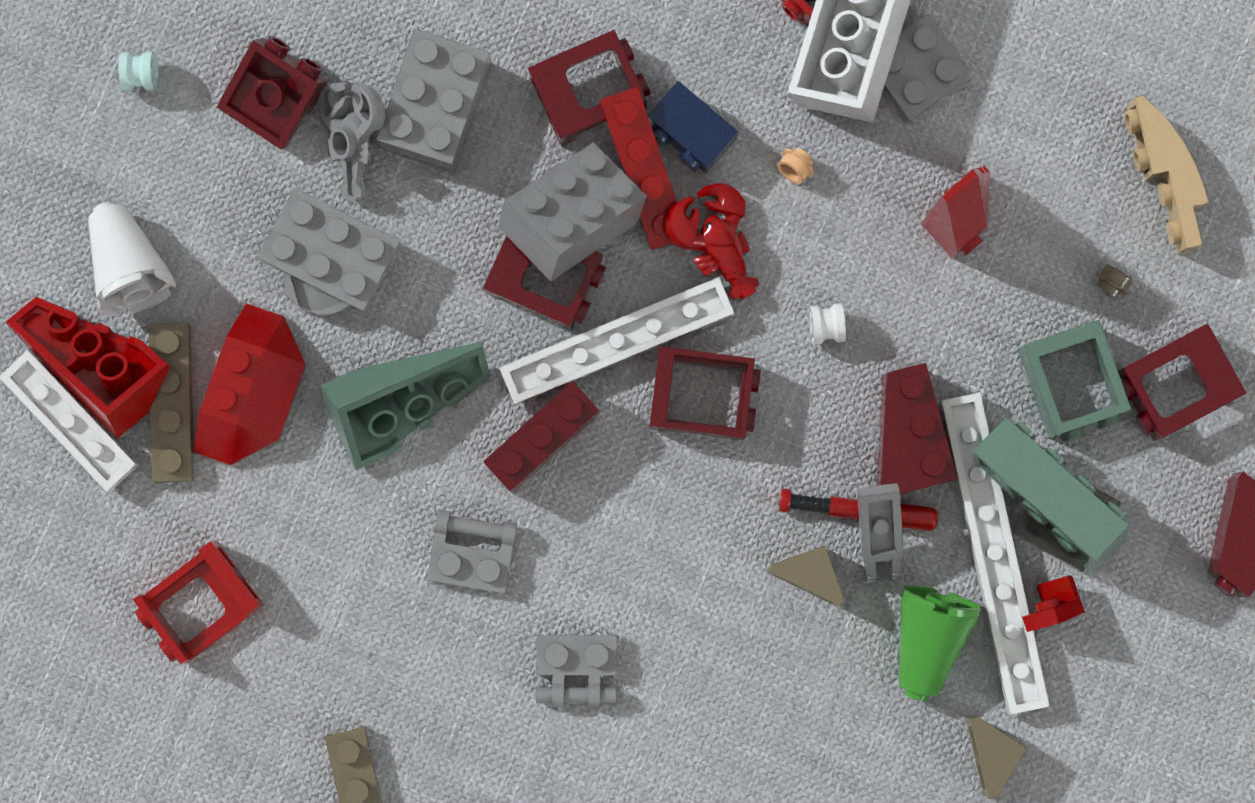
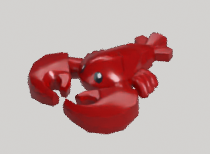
[664,183,759,300]

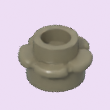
[1096,264,1134,298]

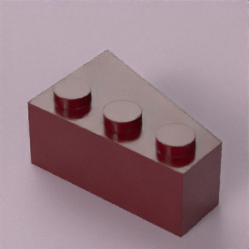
[877,363,958,495]

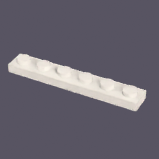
[499,277,734,405]

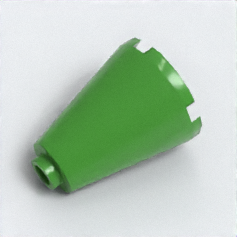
[899,585,981,701]

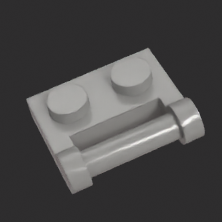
[427,510,517,594]

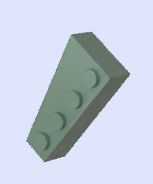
[973,417,1129,576]

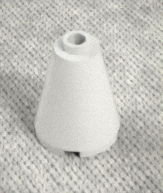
[88,201,176,316]

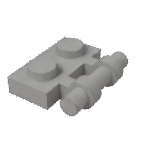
[536,635,617,708]

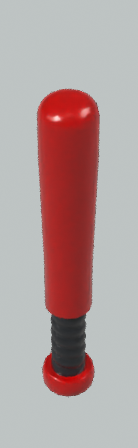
[779,488,938,531]

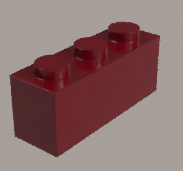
[483,381,600,494]

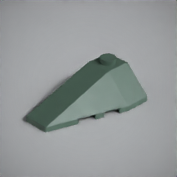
[320,342,490,470]

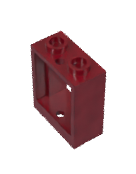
[649,346,761,440]

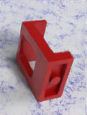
[133,541,265,664]

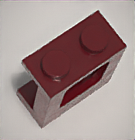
[528,30,651,147]
[483,236,607,331]
[1118,323,1247,441]

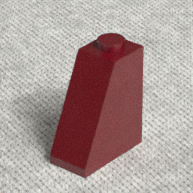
[1207,471,1255,599]

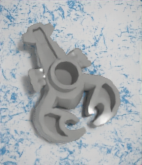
[318,82,386,201]

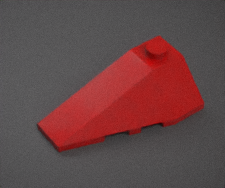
[6,297,170,439]

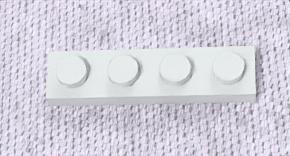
[0,350,139,492]

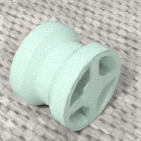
[119,51,158,91]

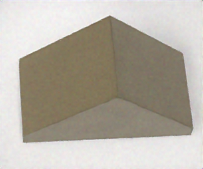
[766,546,844,607]
[965,715,1027,799]

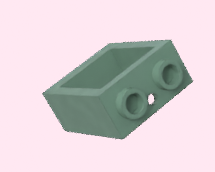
[1017,320,1131,442]

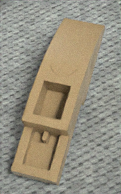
[1124,96,1209,254]

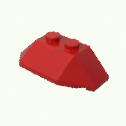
[193,303,306,465]

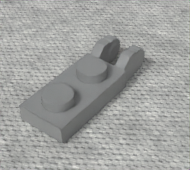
[857,483,904,584]

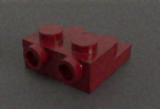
[216,36,329,150]

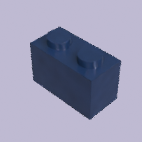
[648,81,738,174]

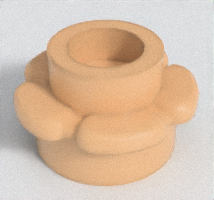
[777,148,814,185]

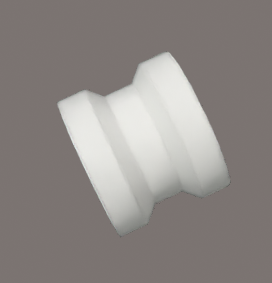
[809,303,846,345]

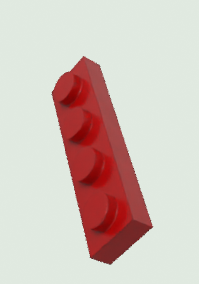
[599,86,677,250]

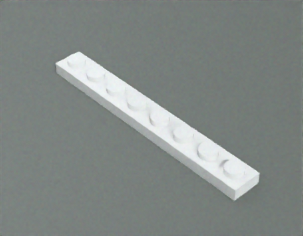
[940,393,1049,715]

